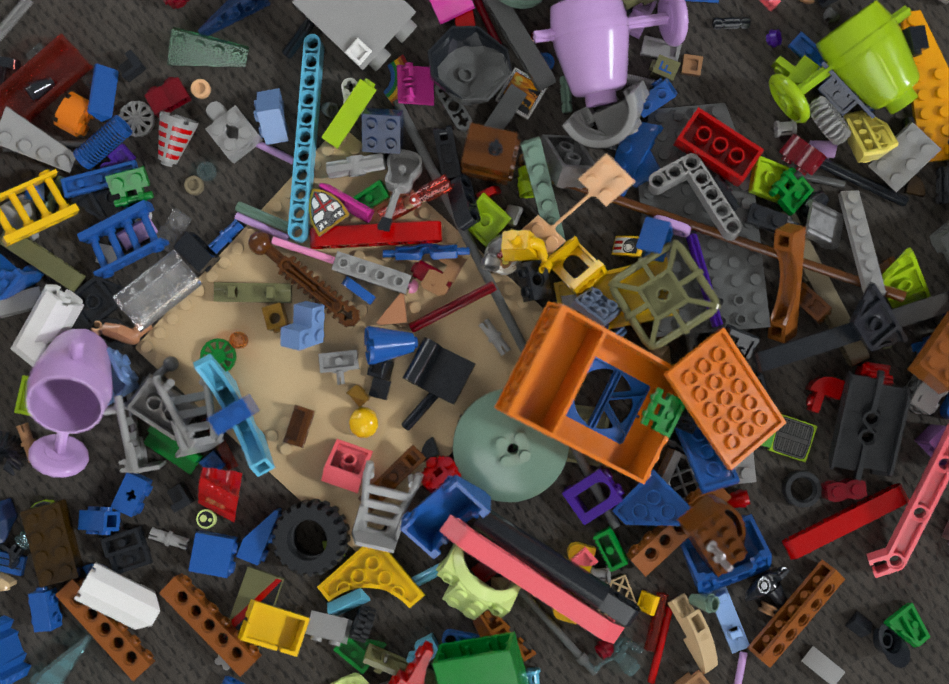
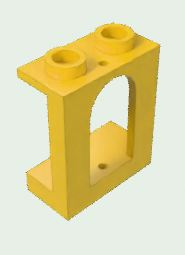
[547,236,607,297]

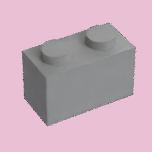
[305,610,353,647]

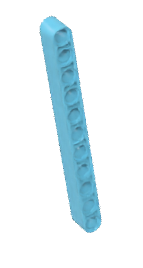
[288,34,324,243]

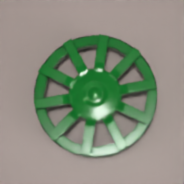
[200,338,237,372]

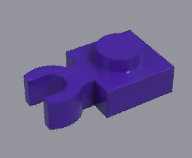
[100,143,136,168]

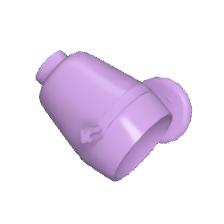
[533,0,689,108]
[26,329,113,478]

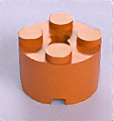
[54,92,95,137]

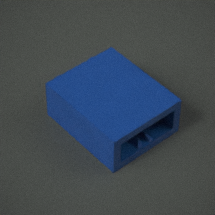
[207,394,260,436]

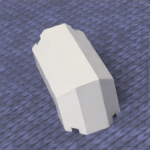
[11,284,84,367]
[74,562,160,629]

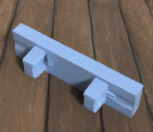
[707,586,750,654]

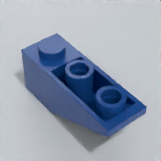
[236,508,282,566]

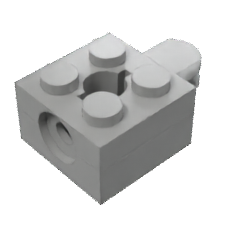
[205,101,264,164]

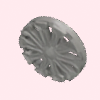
[119,101,155,137]

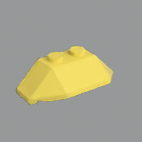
[843,111,898,163]

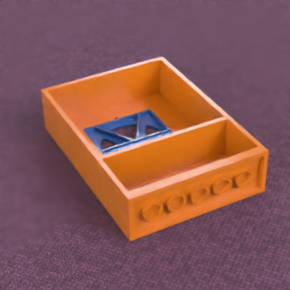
[494,301,679,484]

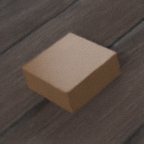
[680,54,703,77]

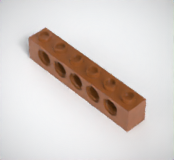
[626,487,731,576]
[747,559,845,668]
[159,573,262,677]
[55,577,155,681]

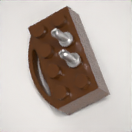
[677,494,748,577]

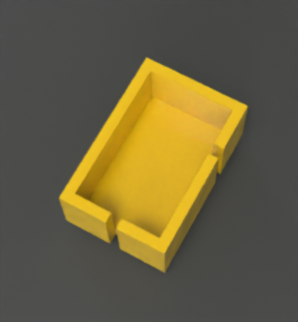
[238,599,310,657]

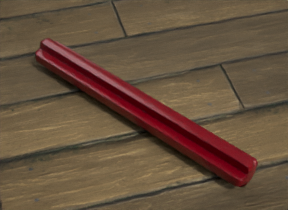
[409,281,497,332]

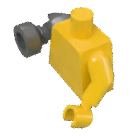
[481,229,552,274]

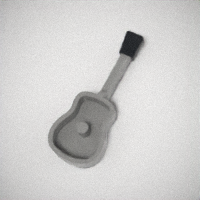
[377,150,423,232]

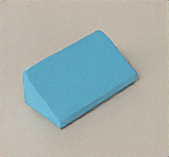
[327,588,370,616]

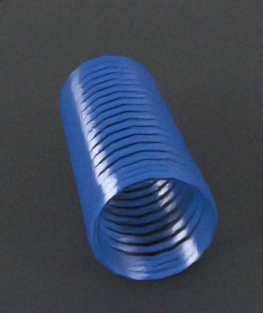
[73,115,132,170]

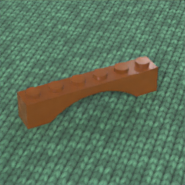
[767,223,806,343]

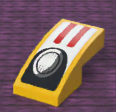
[612,236,643,258]

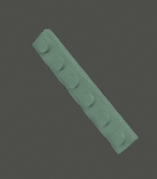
[520,137,566,246]

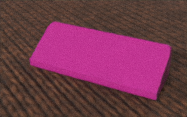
[319,183,375,223]

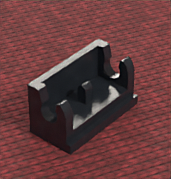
[174,231,220,273]

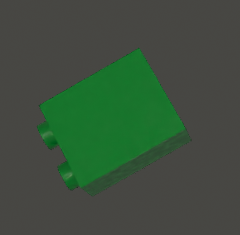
[432,631,529,684]

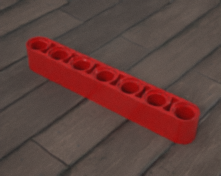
[310,221,442,249]
[782,483,909,560]

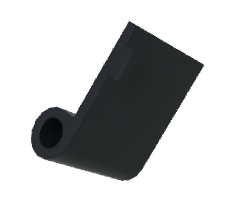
[402,337,476,405]

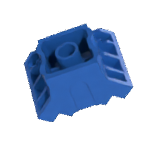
[0,615,32,684]

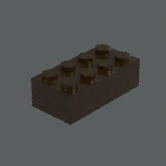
[20,499,85,587]

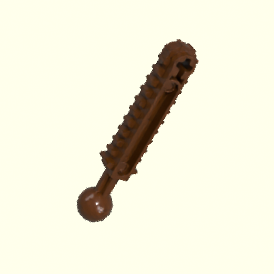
[248,231,361,328]

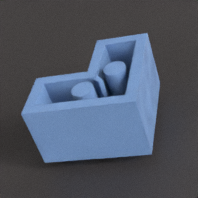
[254,88,289,145]
[280,301,325,351]

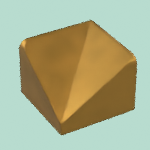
[346,384,370,407]

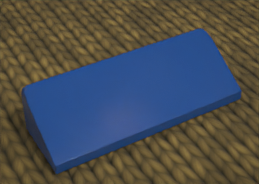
[87,64,119,122]

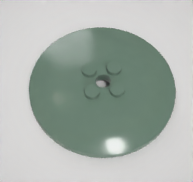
[453,389,569,502]

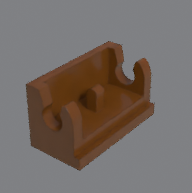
[799,282,832,325]
[283,405,316,448]

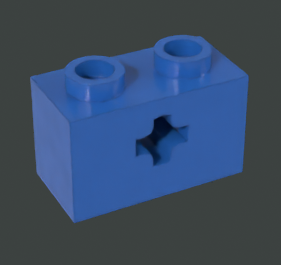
[111,473,153,517]

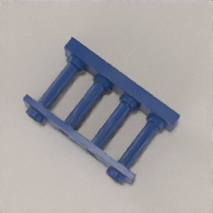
[77,200,170,278]

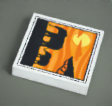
[495,67,548,120]

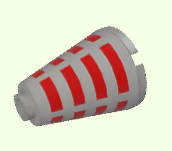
[158,111,199,167]

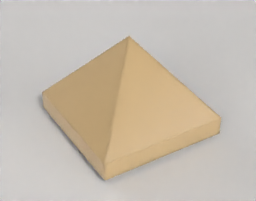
[650,346,671,364]
[491,577,510,591]

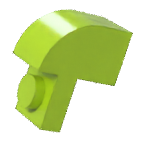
[771,55,820,85]

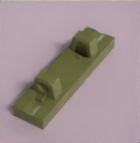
[214,282,292,303]
[363,643,437,684]

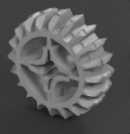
[809,96,851,145]

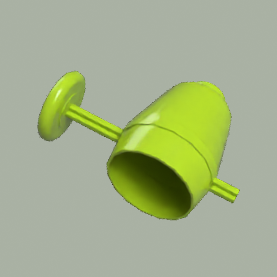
[768,0,920,123]

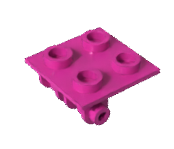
[397,62,434,106]

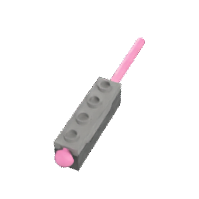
[272,237,419,295]

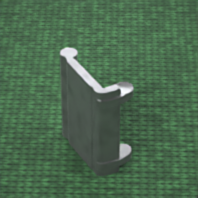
[805,199,844,249]

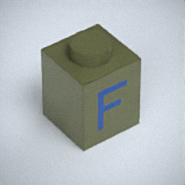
[649,54,681,83]

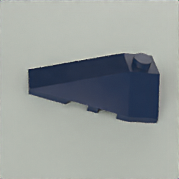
[198,0,271,39]

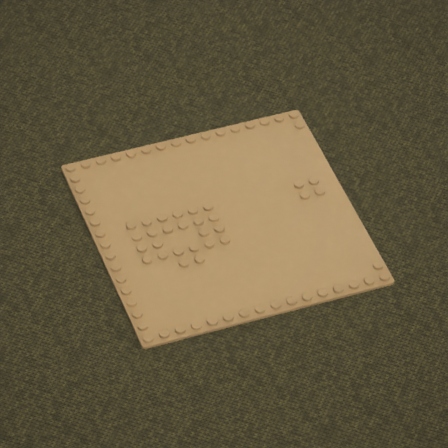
[136,132,544,552]

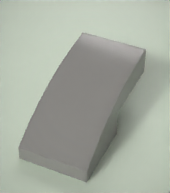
[801,646,845,684]

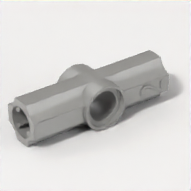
[326,153,386,179]

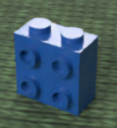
[188,530,240,578]

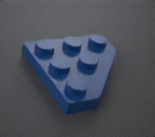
[612,470,691,526]

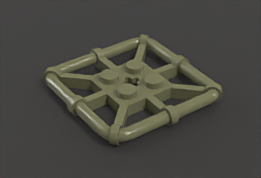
[608,239,721,351]

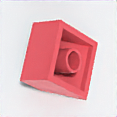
[321,439,373,493]

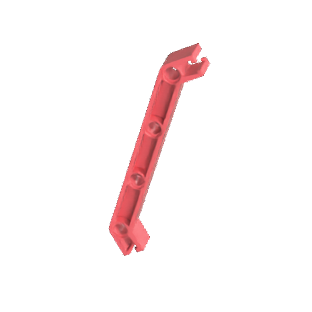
[866,391,949,578]
[440,515,624,644]

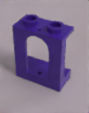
[562,465,624,525]

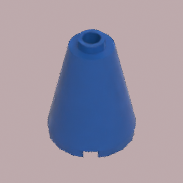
[364,326,418,365]

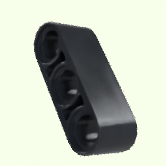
[446,174,481,231]

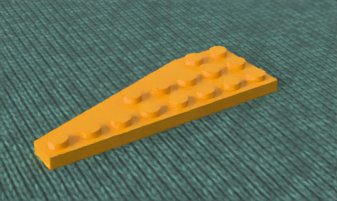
[901,10,949,162]

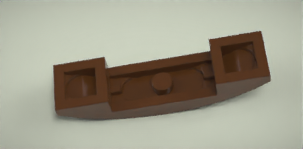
[358,445,426,512]

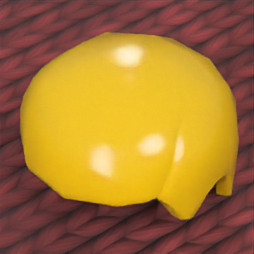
[349,407,378,438]

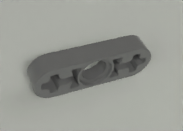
[435,84,472,132]

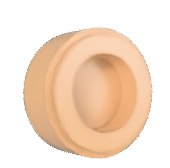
[191,79,211,99]

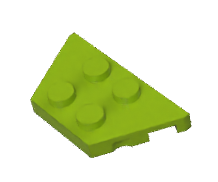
[882,247,931,308]

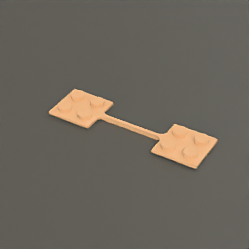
[521,153,635,256]

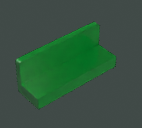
[144,426,204,474]

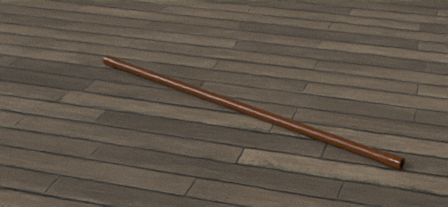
[551,179,907,302]

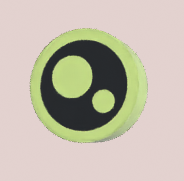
[196,509,217,529]

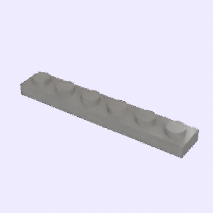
[838,191,886,296]

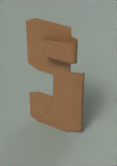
[420,255,467,296]

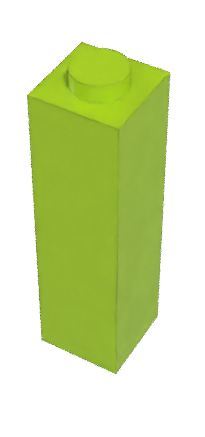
[321,78,377,149]

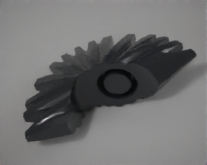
[0,431,27,476]
[745,566,790,602]

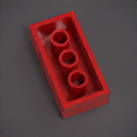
[673,107,764,187]

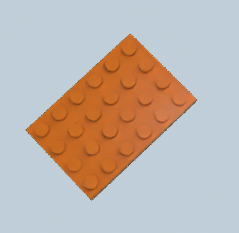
[663,327,787,470]

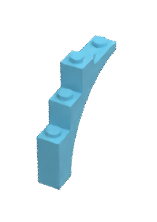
[193,354,275,477]

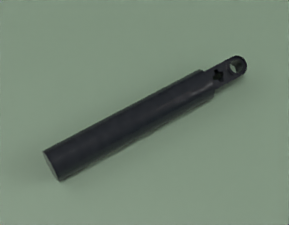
[472,509,641,627]

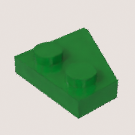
[884,603,930,647]
[333,634,387,674]

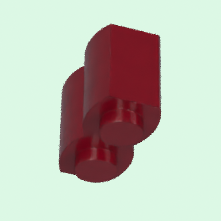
[144,77,192,118]
[779,133,827,176]
[821,478,867,502]

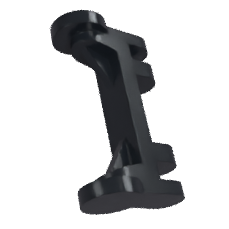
[0,543,25,569]

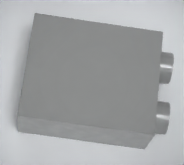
[292,0,417,71]

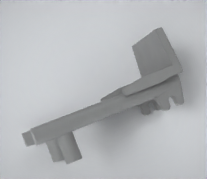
[153,376,224,458]
[103,392,167,473]
[352,460,424,553]

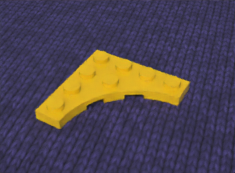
[317,547,425,609]

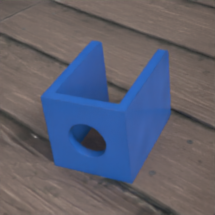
[636,217,673,262]

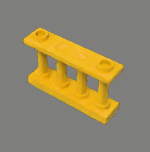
[0,169,79,247]

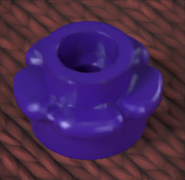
[766,29,782,48]

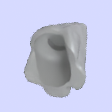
[0,194,39,241]

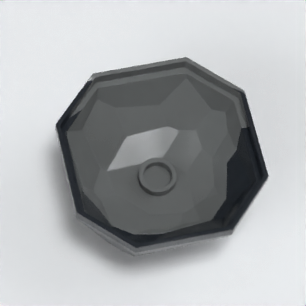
[427,26,512,106]

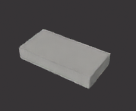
[640,35,682,62]

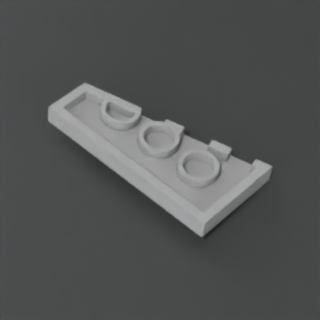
[0,106,76,173]

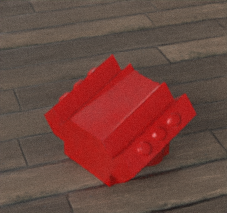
[198,467,242,522]

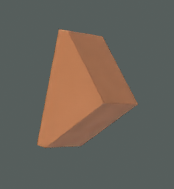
[376,293,408,326]

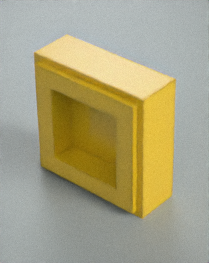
[637,590,660,616]

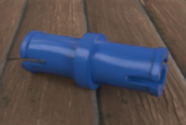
[208,219,244,254]

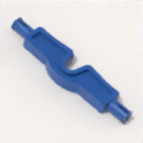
[383,243,470,260]

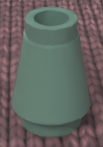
[689,593,720,613]

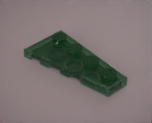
[167,27,249,67]

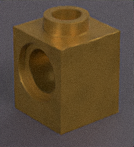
[261,303,289,333]

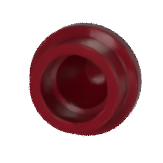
[594,640,614,660]

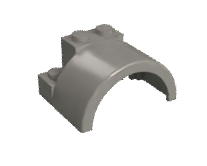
[562,80,649,148]

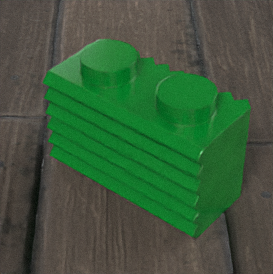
[593,526,628,572]

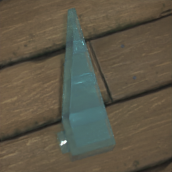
[30,633,93,684]

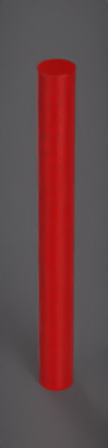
[647,606,673,684]

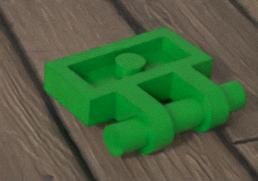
[105,166,154,208]
[768,167,814,216]
[640,387,685,438]

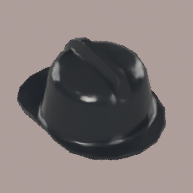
[873,623,910,668]

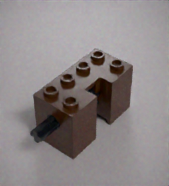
[461,123,520,186]

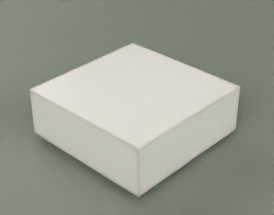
[345,37,372,66]

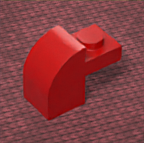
[806,377,845,413]

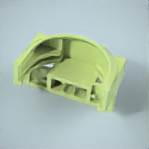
[436,543,521,620]

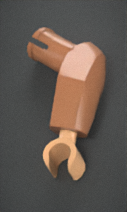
[91,319,152,345]

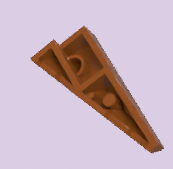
[472,609,536,662]

